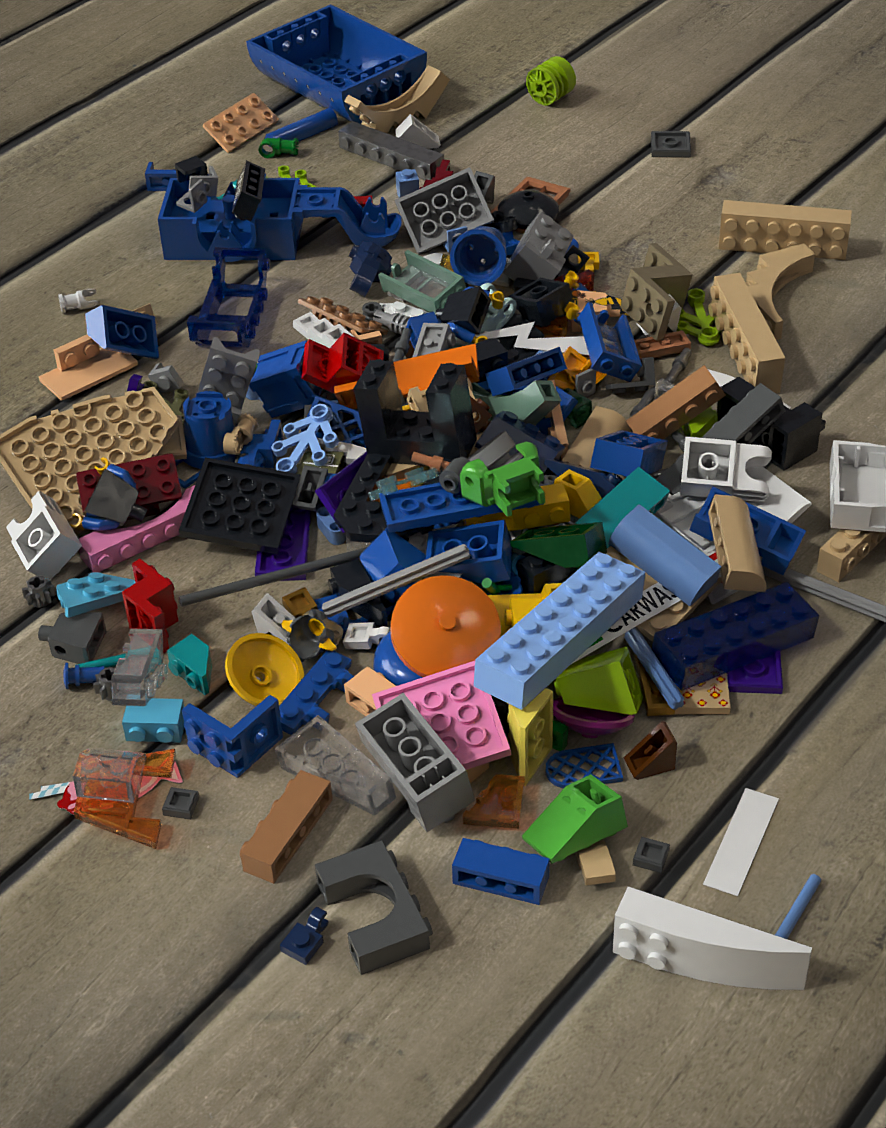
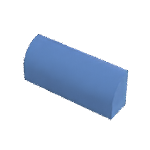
[608,504,721,606]

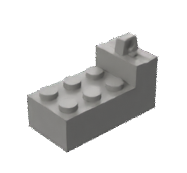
[503,211,574,281]
[355,693,475,832]

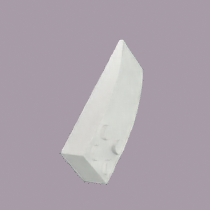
[613,887,812,990]

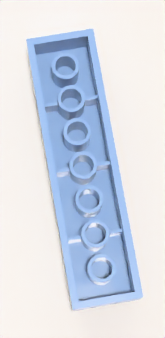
[474,552,645,710]

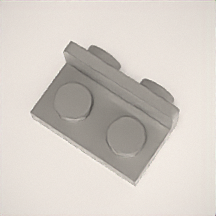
[412,323,456,358]

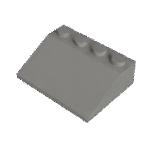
[394,167,494,254]

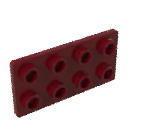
[76,453,182,521]

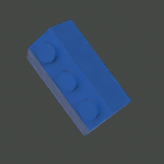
[85,305,159,359]

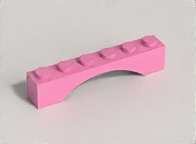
[79,485,195,572]

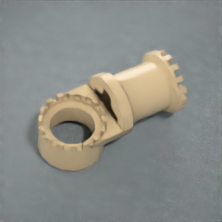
[223,413,258,455]

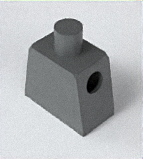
[38,612,107,664]

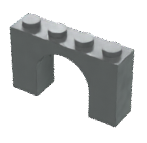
[315,840,433,975]

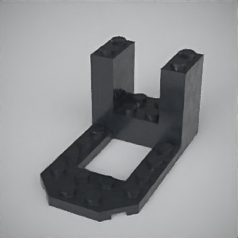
[334,359,477,543]

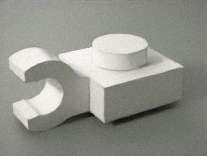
[343,622,390,649]

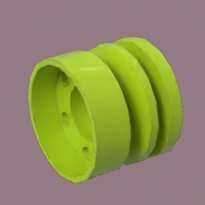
[526,56,576,106]

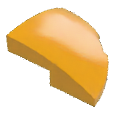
[547,346,607,391]

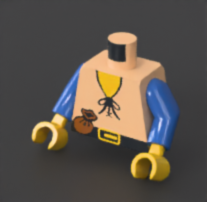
[564,271,620,332]

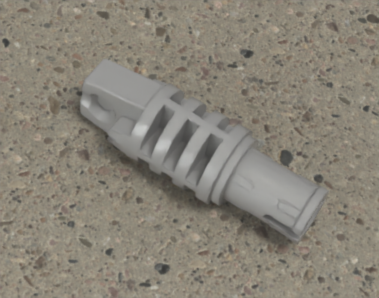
[373,310,411,335]

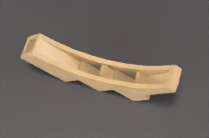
[745,243,815,340]

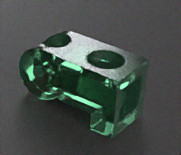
[563,388,592,429]

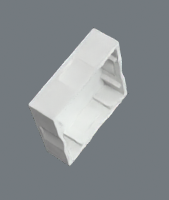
[830,440,886,532]

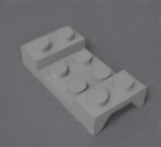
[197,337,260,427]

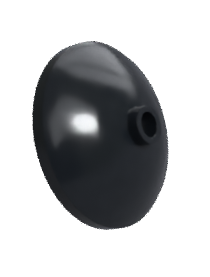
[498,190,559,228]

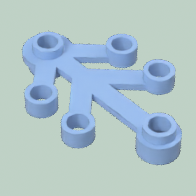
[271,404,339,473]

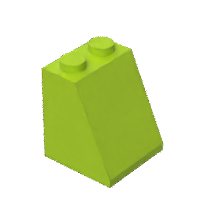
[554,646,643,715]

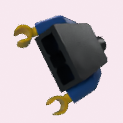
[435,286,504,344]
[70,457,148,531]

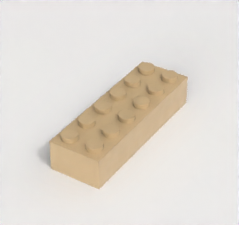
[719,200,852,260]
[708,273,785,393]

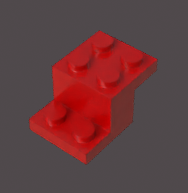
[301,333,384,393]
[122,559,179,655]

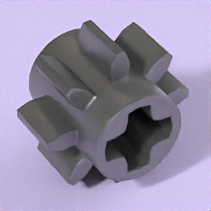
[22,576,56,608]
[93,667,129,701]

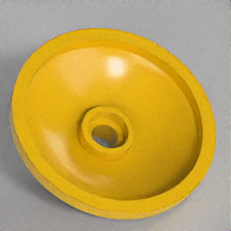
[225,633,304,706]

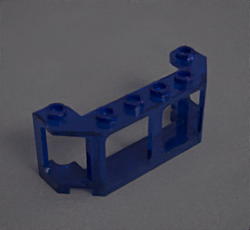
[187,247,270,348]

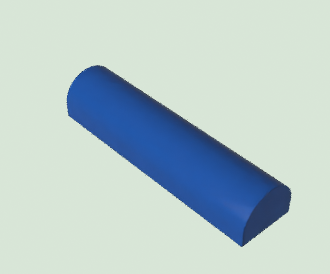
[265,108,338,147]

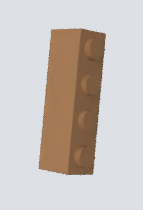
[626,365,726,439]
[240,770,333,884]

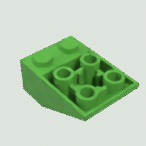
[522,774,628,864]

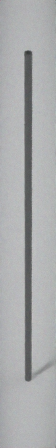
[179,468,668,607]

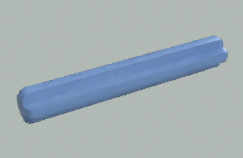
[624,627,684,710]

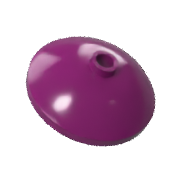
[553,697,635,739]

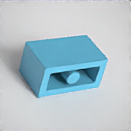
[122,698,184,743]

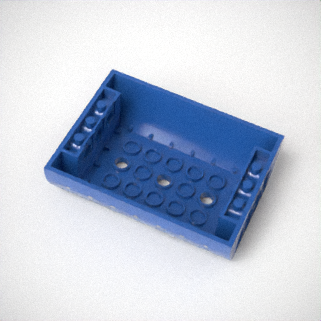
[246,4,427,124]

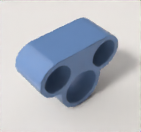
[316,507,346,545]

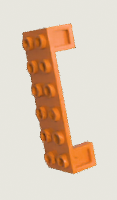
[334,344,479,409]

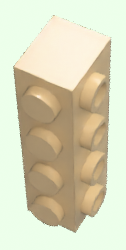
[817,529,886,583]

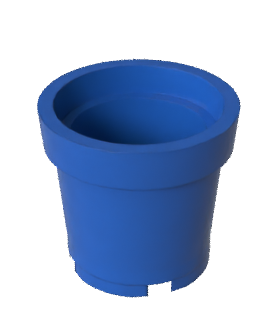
[450,226,507,286]
[182,391,235,469]

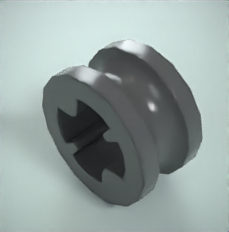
[362,302,382,321]

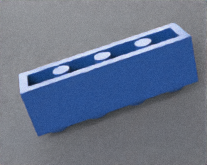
[485,347,567,396]

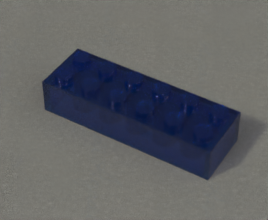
[652,582,819,691]

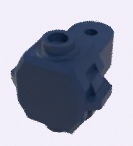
[348,241,392,297]

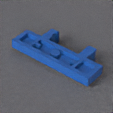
[279,650,354,736]

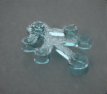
[368,467,439,501]

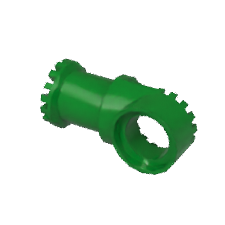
[258,137,299,158]

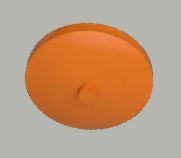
[390,575,501,677]

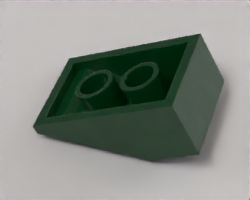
[510,522,607,571]

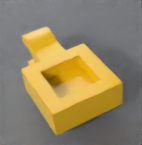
[577,252,600,282]

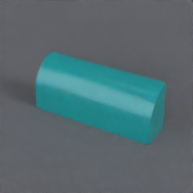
[575,467,670,549]

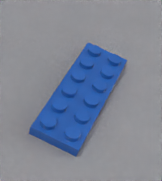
[379,483,543,533]

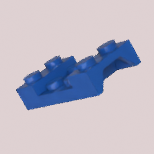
[689,487,806,575]

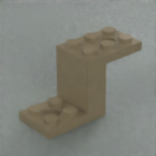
[620,243,693,341]

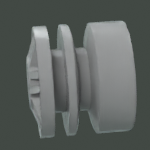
[467,431,523,471]

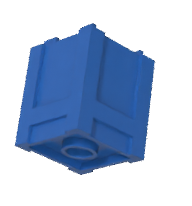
[249,340,322,418]

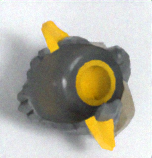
[281,609,343,662]

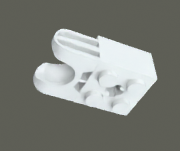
[680,437,772,501]
[6,491,82,580]

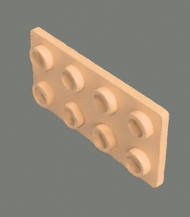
[203,93,279,153]
[39,335,138,400]

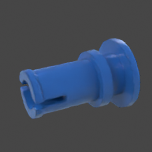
[63,662,104,689]

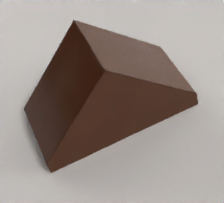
[623,721,677,780]

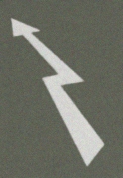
[456,322,589,355]

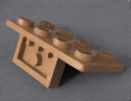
[298,296,388,335]

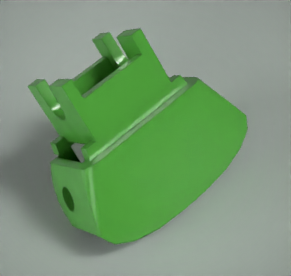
[460,441,545,517]

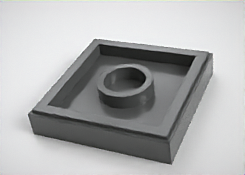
[651,131,691,157]

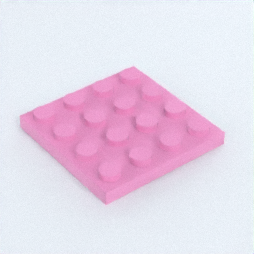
[372,661,512,770]

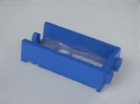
[577,302,642,382]

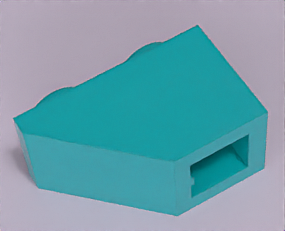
[167,633,212,695]

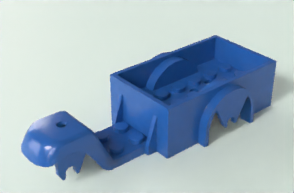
[158,174,402,262]

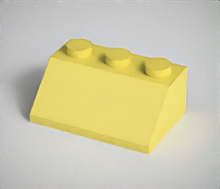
[507,688,553,786]

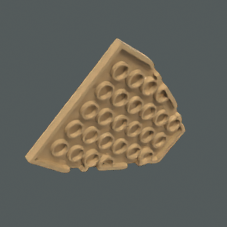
[0,387,180,535]

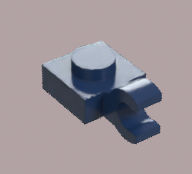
[280,907,329,965]

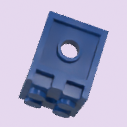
[182,695,283,778]

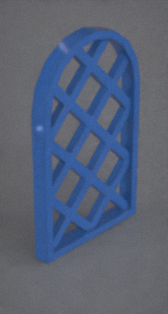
[546,743,623,789]

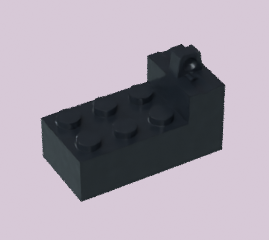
[717,377,826,471]

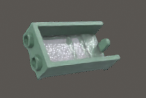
[378,250,466,313]

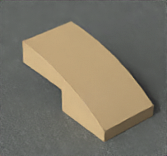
[575,839,616,886]

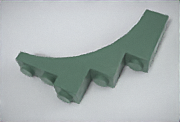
[471,380,561,430]

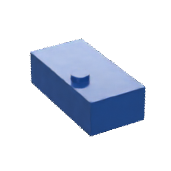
[590,430,668,477]

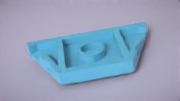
[57,572,135,618]

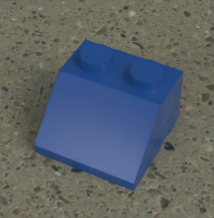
[359,528,426,603]

